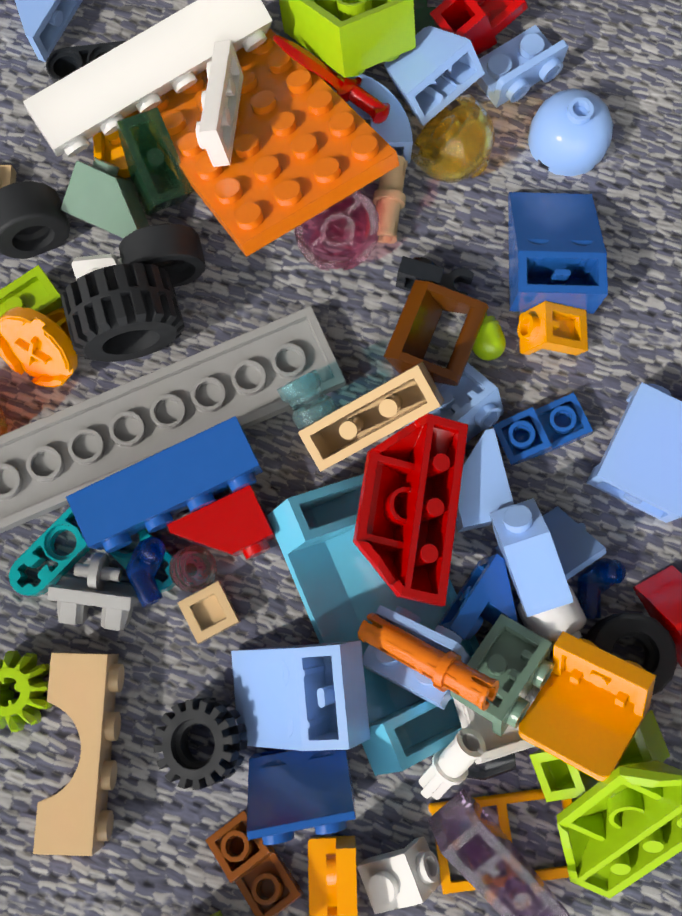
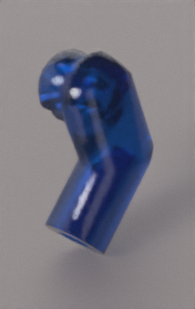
[126,537,166,608]
[577,558,626,619]

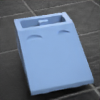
[231,640,371,751]

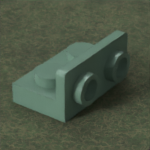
[450,614,554,737]

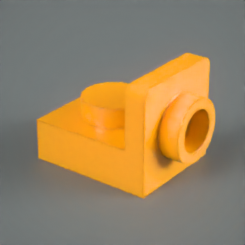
[517,301,588,356]

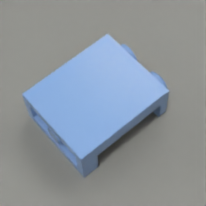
[586,382,682,523]

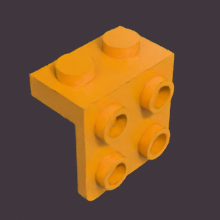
[518,631,656,782]

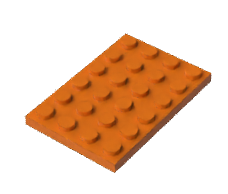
[136,28,399,257]

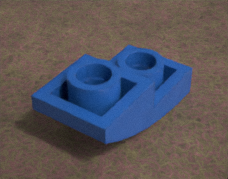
[492,392,593,466]

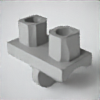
[48,552,143,631]

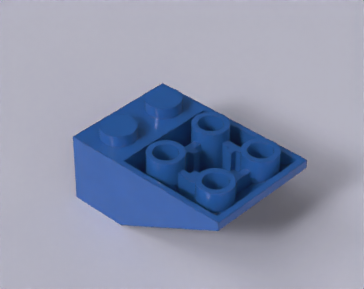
[508,192,608,314]
[247,749,356,845]

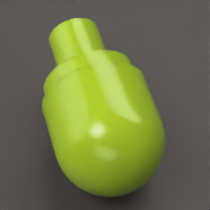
[472,314,506,361]

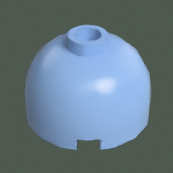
[528,88,613,177]

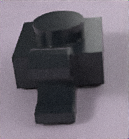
[396,256,474,296]

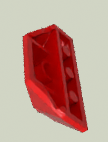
[353,413,468,607]

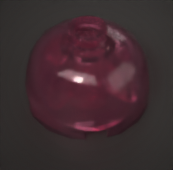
[293,190,380,271]

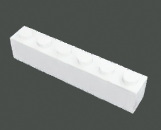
[23,0,273,157]

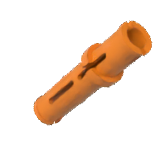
[358,612,499,711]

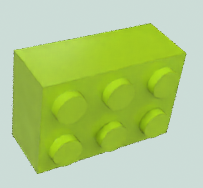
[279,0,416,78]

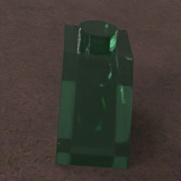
[116,107,193,215]

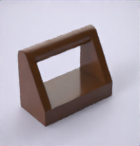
[384,280,489,386]

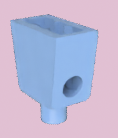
[384,26,485,126]

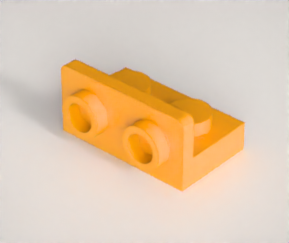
[308,836,358,916]

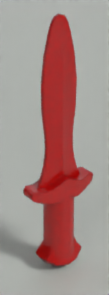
[273,35,390,124]

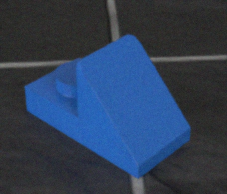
[438,554,517,641]

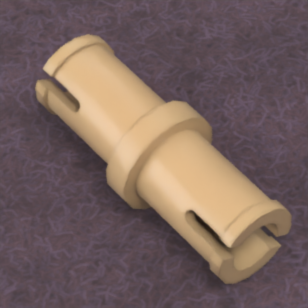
[370,155,408,244]

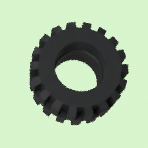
[61,263,185,362]

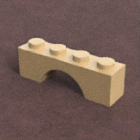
[33,652,125,856]

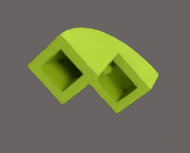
[529,710,670,802]

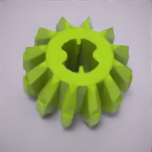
[0,651,53,732]

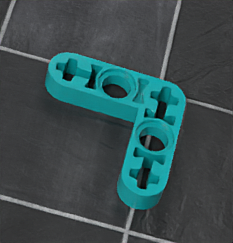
[9,507,177,597]

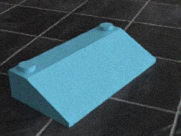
[267,474,480,776]

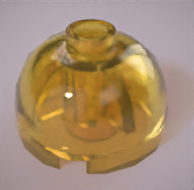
[411,94,495,183]

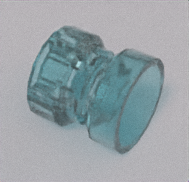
[277,369,337,429]

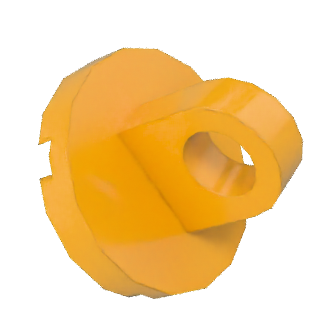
[0,307,78,388]

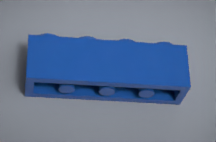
[66,416,263,553]

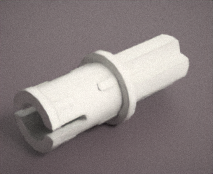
[419,728,486,800]

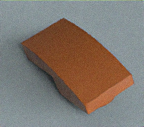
[205,810,304,916]

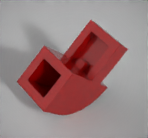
[430,0,528,55]

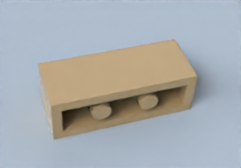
[298,361,444,472]

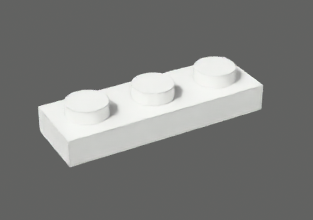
[196,39,244,167]

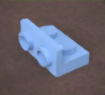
[476,25,569,108]
[406,362,504,443]
[363,605,471,710]

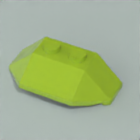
[557,760,682,899]

